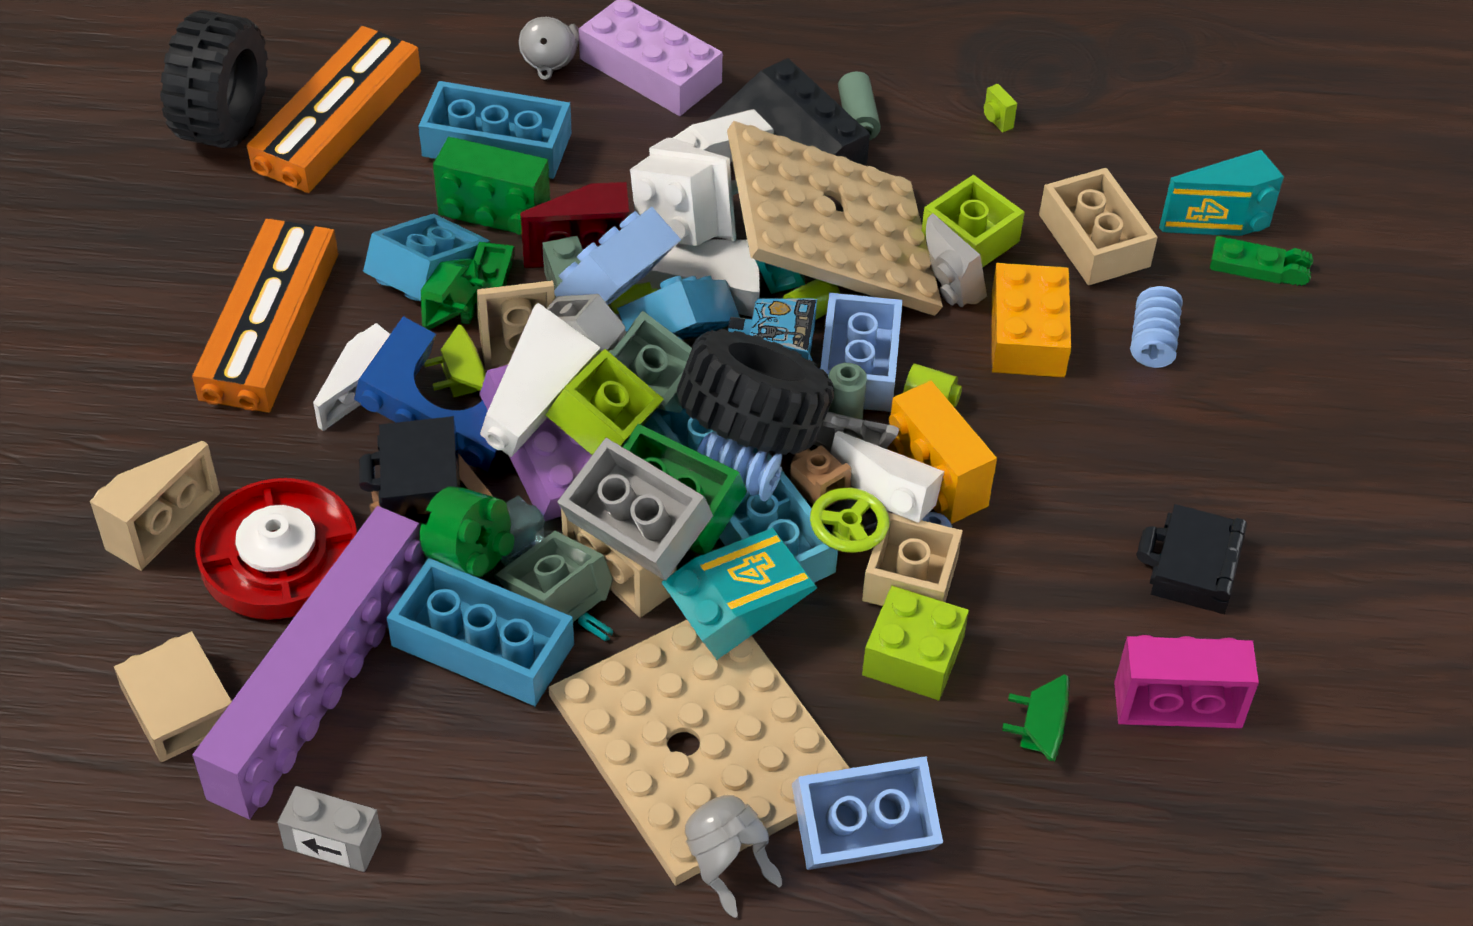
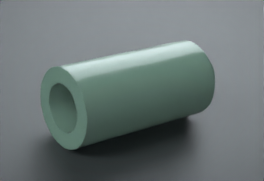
[838,71,881,140]
[828,363,867,420]

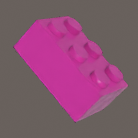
[1114,635,1259,728]

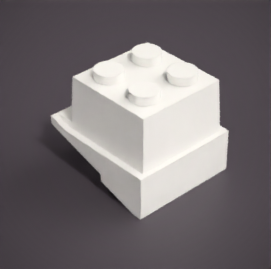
[630,138,738,246]

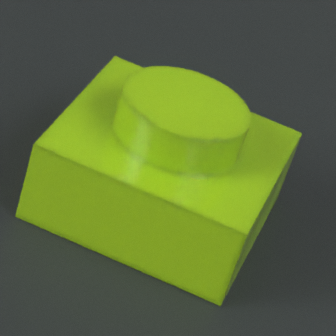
[984,84,1017,133]

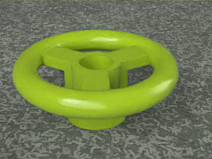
[810,488,890,553]

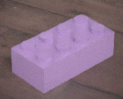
[579,0,723,116]

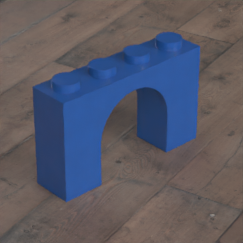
[354,316,502,472]

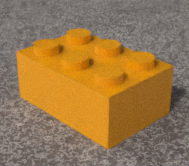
[992,263,1071,377]
[887,381,997,524]

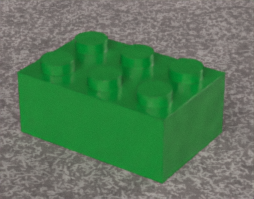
[433,136,550,234]
[623,424,747,555]

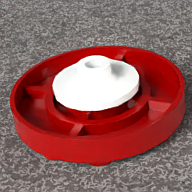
[195,478,357,620]

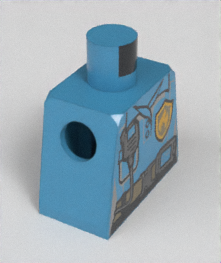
[728,298,817,360]

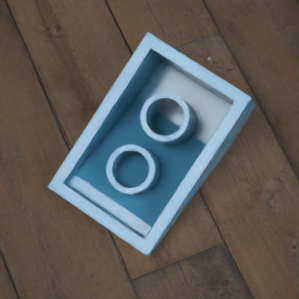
[363,213,490,301]

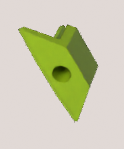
[424,325,486,397]

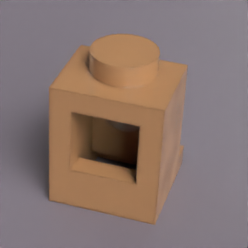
[791,445,851,508]

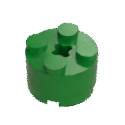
[420,486,515,577]

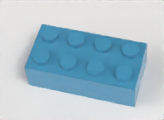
[418,81,572,179]
[387,558,574,706]

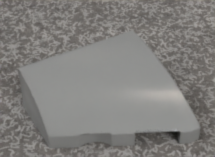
[814,412,899,452]

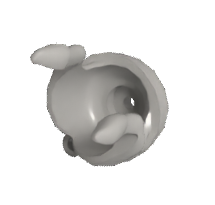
[518,17,579,80]
[685,795,782,918]

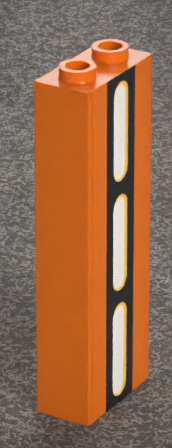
[247,26,421,193]
[192,219,338,413]

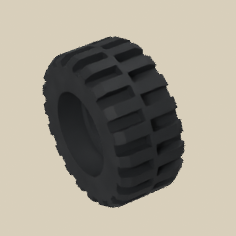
[160,10,268,149]
[677,329,834,455]

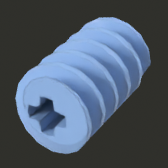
[1130,286,1183,368]
[697,432,782,502]

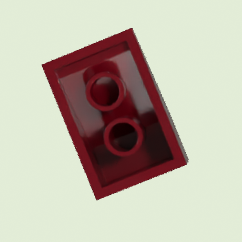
[520,182,629,268]

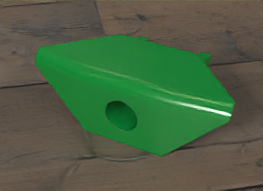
[421,258,486,330]
[1002,674,1070,762]

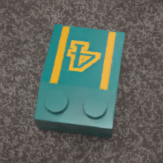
[1159,150,1284,236]
[662,528,817,660]

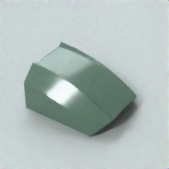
[609,311,692,413]
[494,531,613,622]

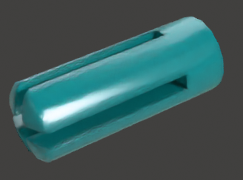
[578,612,613,641]

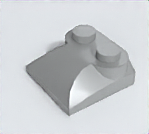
[926,213,987,307]

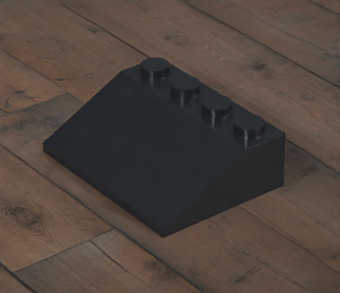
[707,58,870,165]

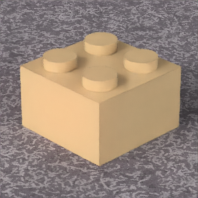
[862,512,963,606]

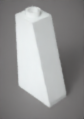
[636,239,760,317]
[480,303,600,457]

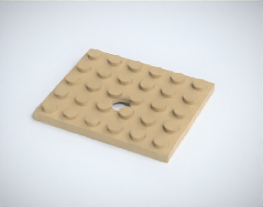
[727,121,943,316]
[549,620,850,886]

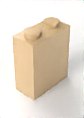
[114,631,232,763]

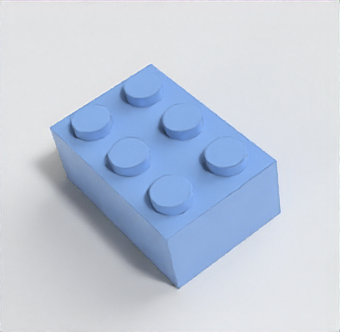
[554,207,681,305]
[820,293,903,412]
[792,756,943,870]

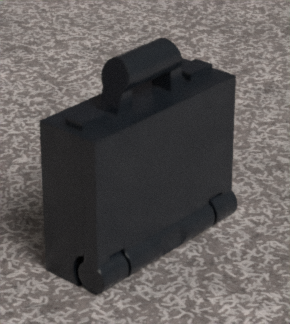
[359,416,460,516]
[1136,504,1247,615]

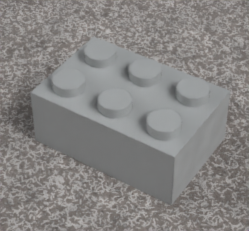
[557,438,713,581]

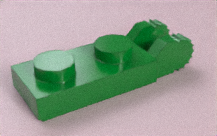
[1210,236,1313,286]
[461,242,515,324]

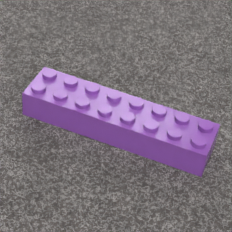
[192,506,425,820]

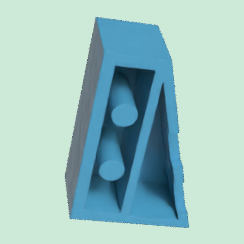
[617,276,740,340]

